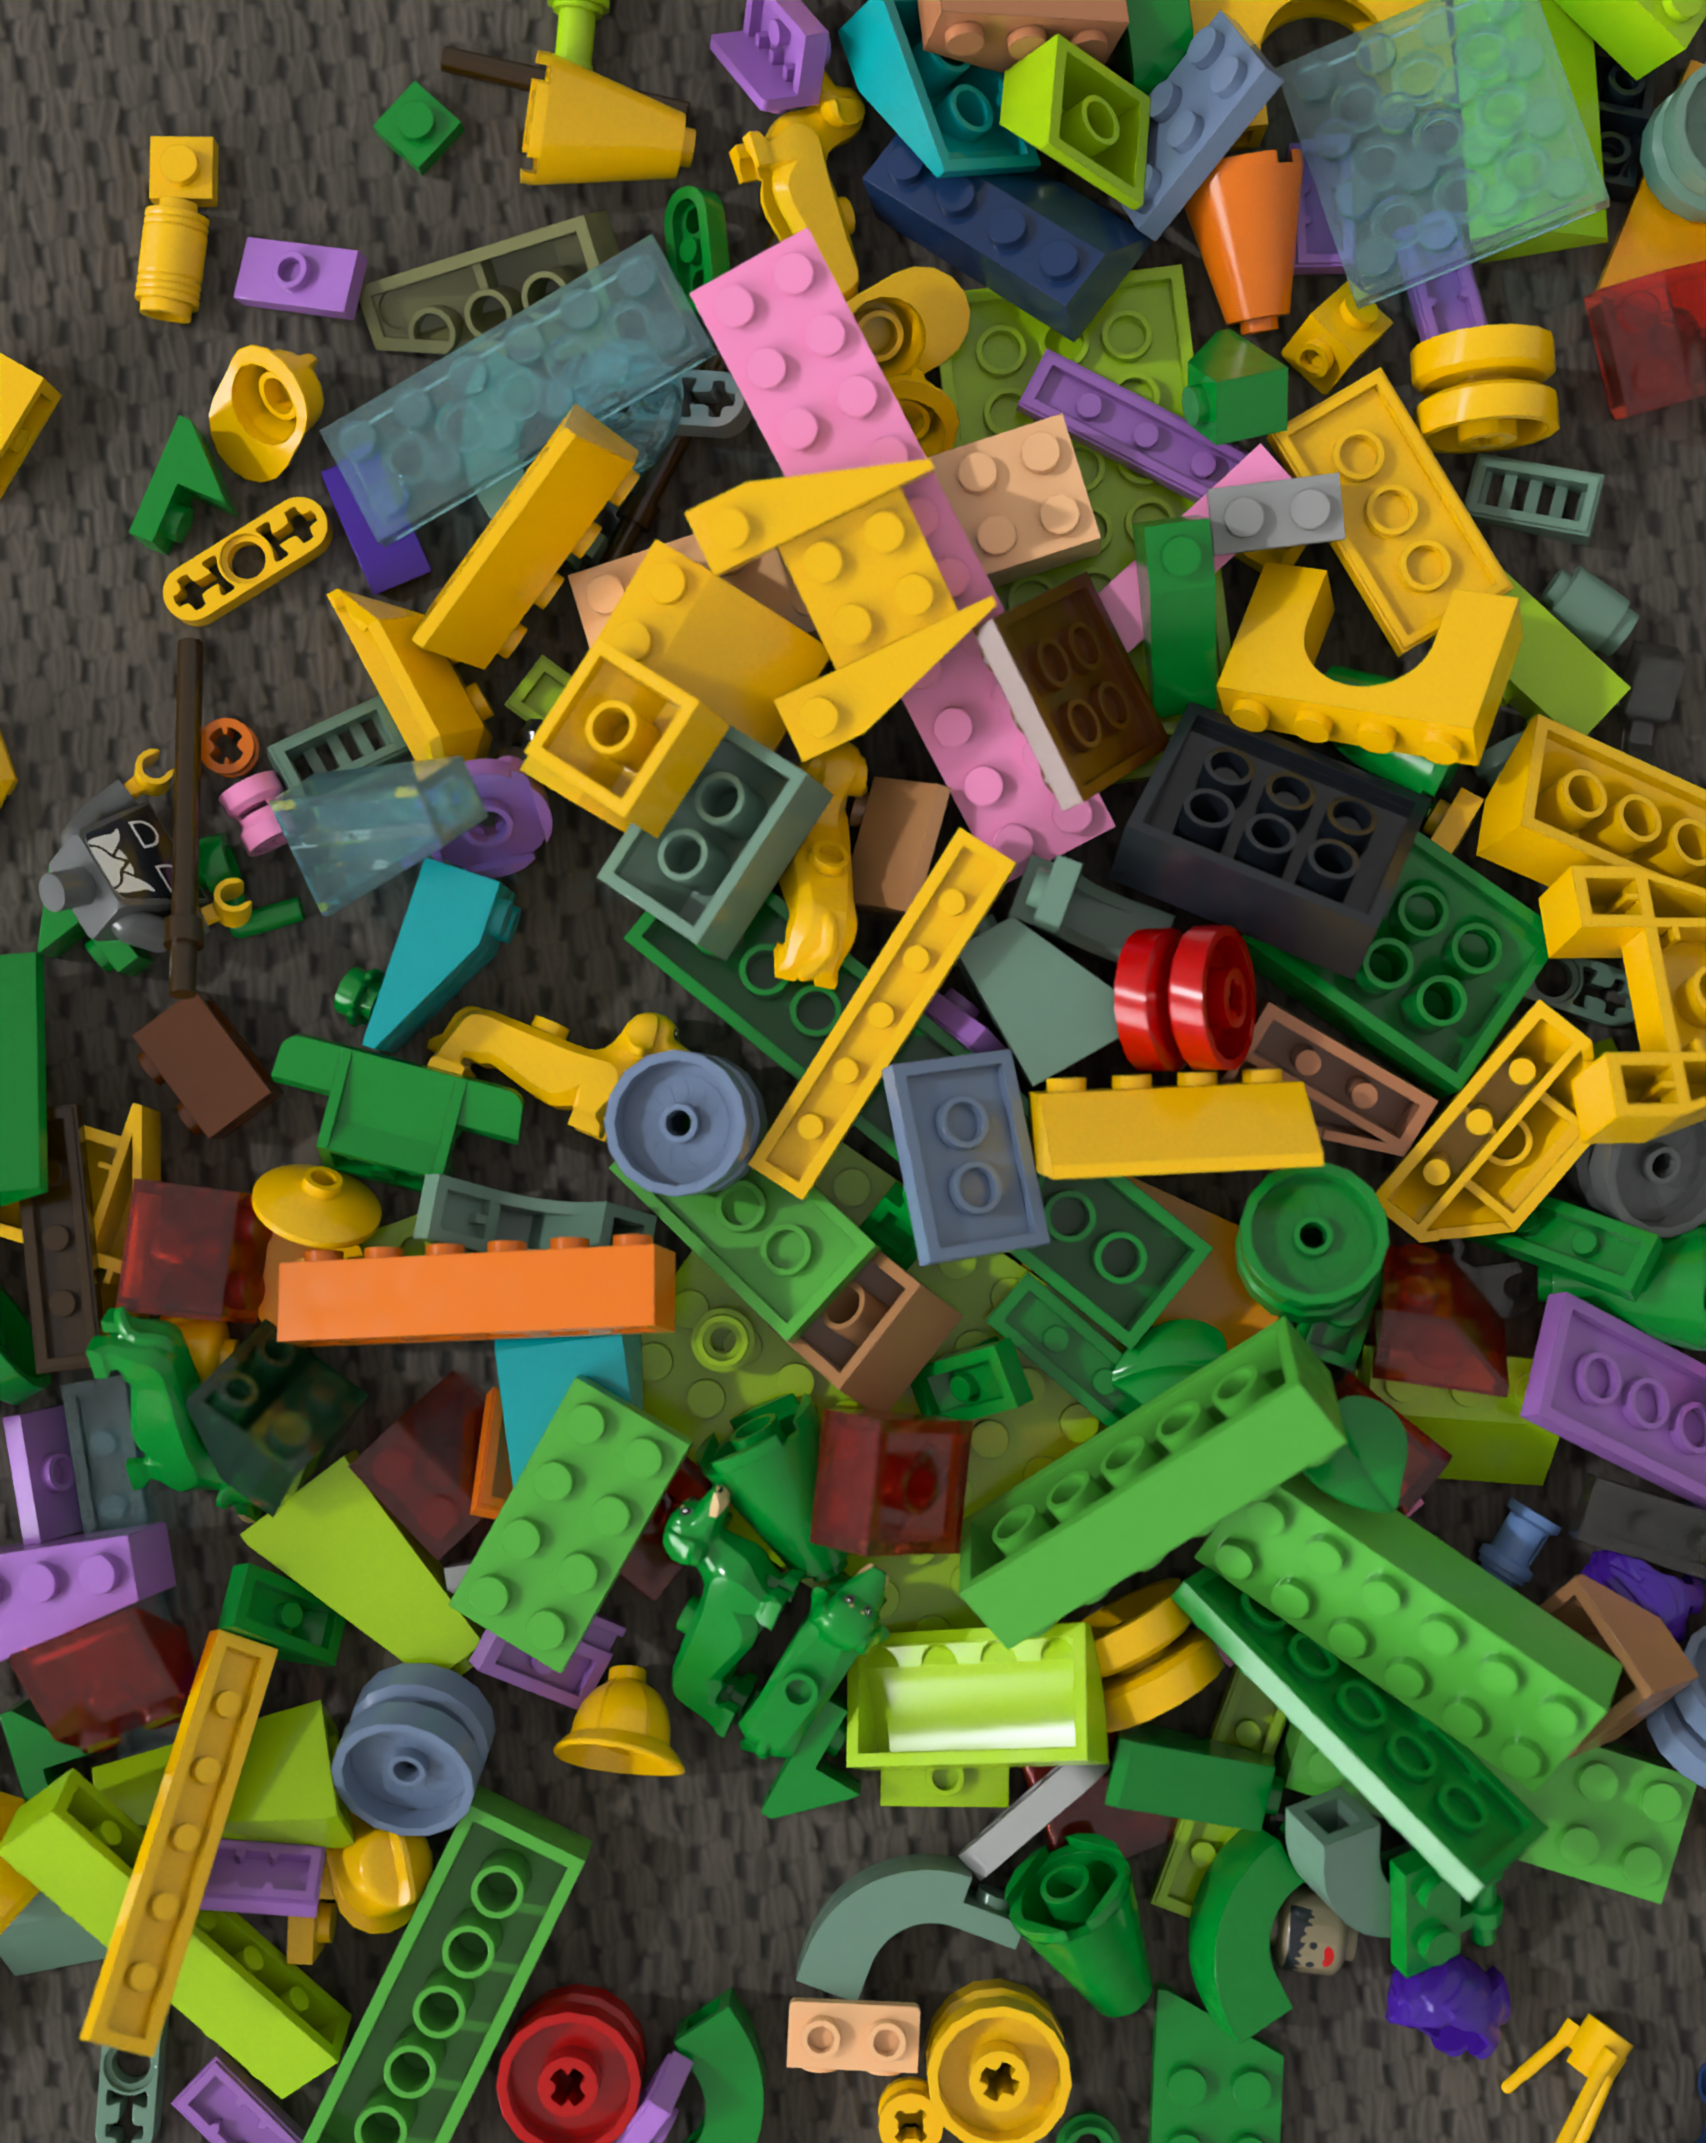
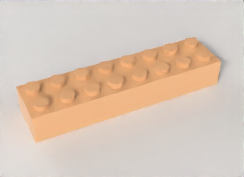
[568,413,1101,649]

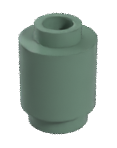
[1538,566,1639,657]

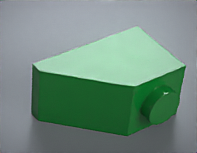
[1182,328,1288,446]

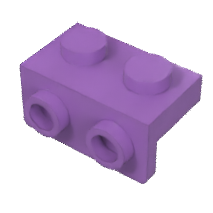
[710,0,831,114]

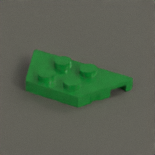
[1148,1983,1284,2143]

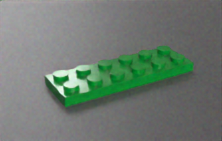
[1171,1566,1549,1903]

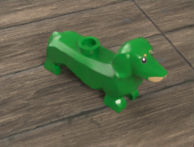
[86,1306,281,1523]
[663,1484,806,1738]
[737,1564,889,1760]

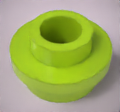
[691,1307,756,1373]

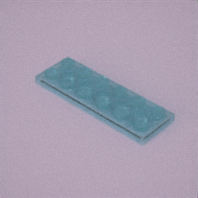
[320,234,717,547]

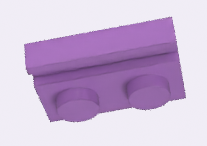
[469,1612,627,1710]

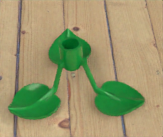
[1112,1236,1408,1514]

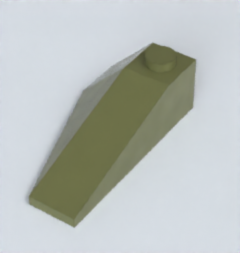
[359,210,627,361]

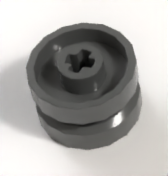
[1563,1120,1706,1238]

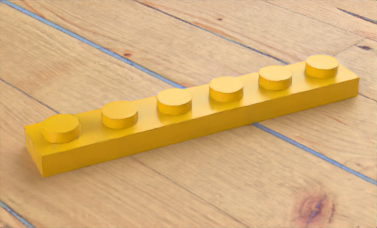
[748,827,1018,1200]
[80,1629,279,2057]

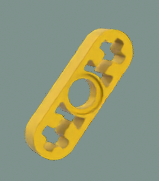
[163,497,333,626]

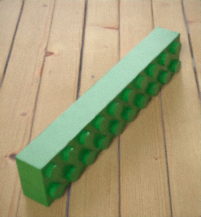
[623,891,1213,1350]

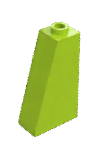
[240,1449,486,1676]
[92,1699,355,1848]

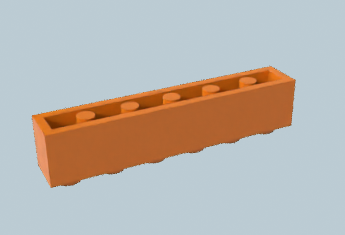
[277,1234,675,1348]

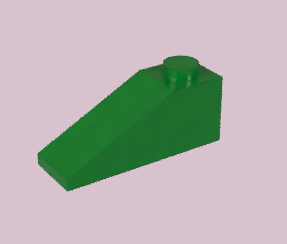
[1132,515,1217,717]

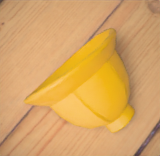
[553,1665,685,1776]

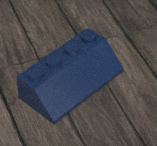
[862,134,1152,343]

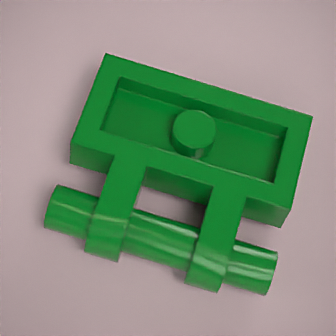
[1390,1849,1504,1978]

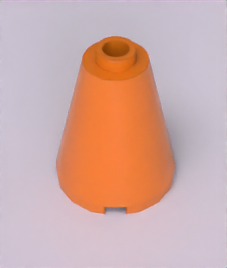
[1183,149,1304,336]

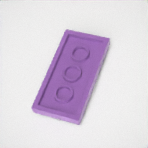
[1520,1292,1706,1510]

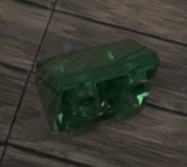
[185,1319,369,1517]

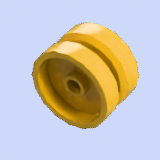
[1410,324,1560,454]
[1080,1578,1225,1733]
[925,1978,1072,2143]

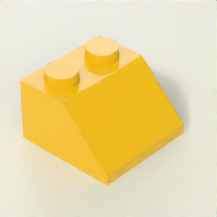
[524,638,731,839]

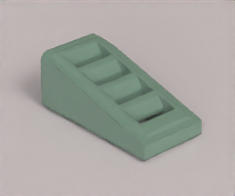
[1464,453,1604,547]
[267,695,411,813]

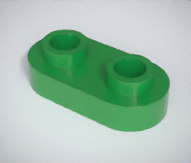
[664,186,730,316]

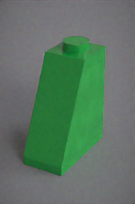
[1105,1722,1284,1832]

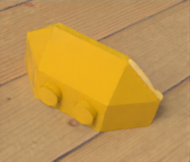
[326,588,494,782]
[1375,999,1594,1243]

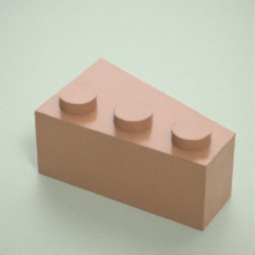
[917,0,1129,74]
[1217,995,1438,1157]

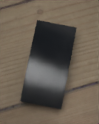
[1596,56,1657,203]

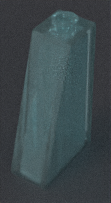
[269,755,489,917]

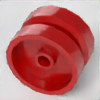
[1114,925,1256,1072]
[496,1984,648,2143]

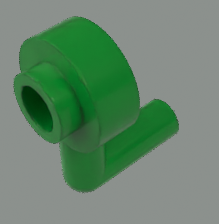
[199,832,306,939]

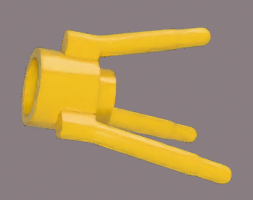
[1501,2013,1634,2143]

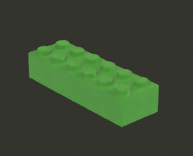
[959,1316,1347,1650]
[1194,1471,1623,1794]
[1275,1720,1697,1904]
[302,1785,593,2143]

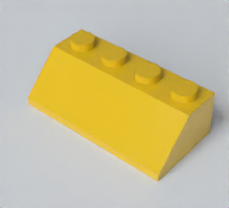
[411,403,640,670]
[1476,714,1706,889]
[1029,1068,1324,1179]

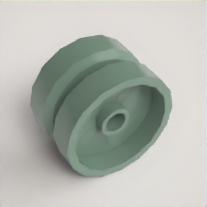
[1640,63,1706,223]

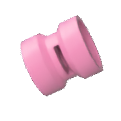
[218,770,306,857]

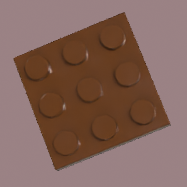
[972,571,1170,811]

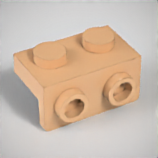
[786,1997,920,2076]

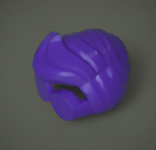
[1580,1549,1704,1643]
[1385,1954,1511,2060]

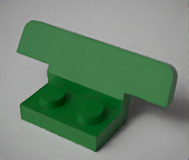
[271,1033,525,1194]

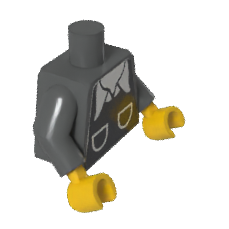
[39,749,252,953]

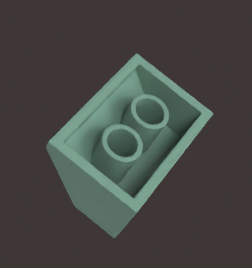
[597,726,834,961]

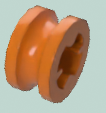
[201,717,261,778]

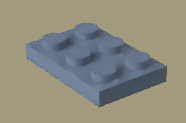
[1119,10,1284,242]
[882,1049,1051,1267]

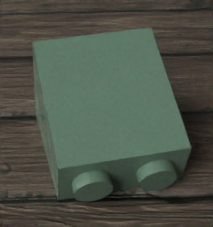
[954,914,1119,1090]

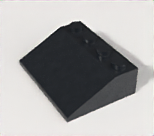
[1109,701,1432,980]

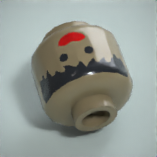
[1270,1885,1358,1976]

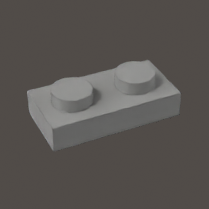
[1206,473,1345,556]

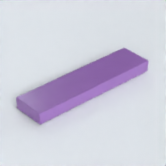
[1016,349,1249,503]

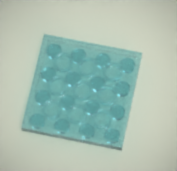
[1275,0,1610,309]

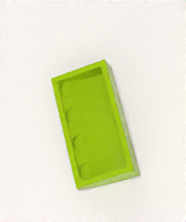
[846,1622,1109,1771]

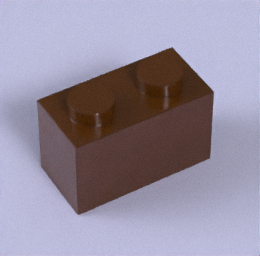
[132,990,284,1139]

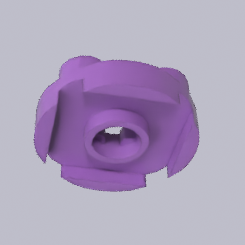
[420,756,553,878]

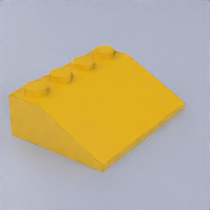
[520,539,831,833]

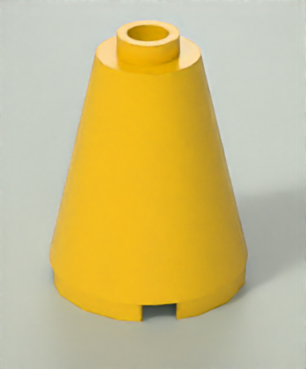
[520,50,696,185]

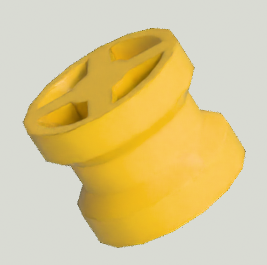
[878,2076,943,2143]

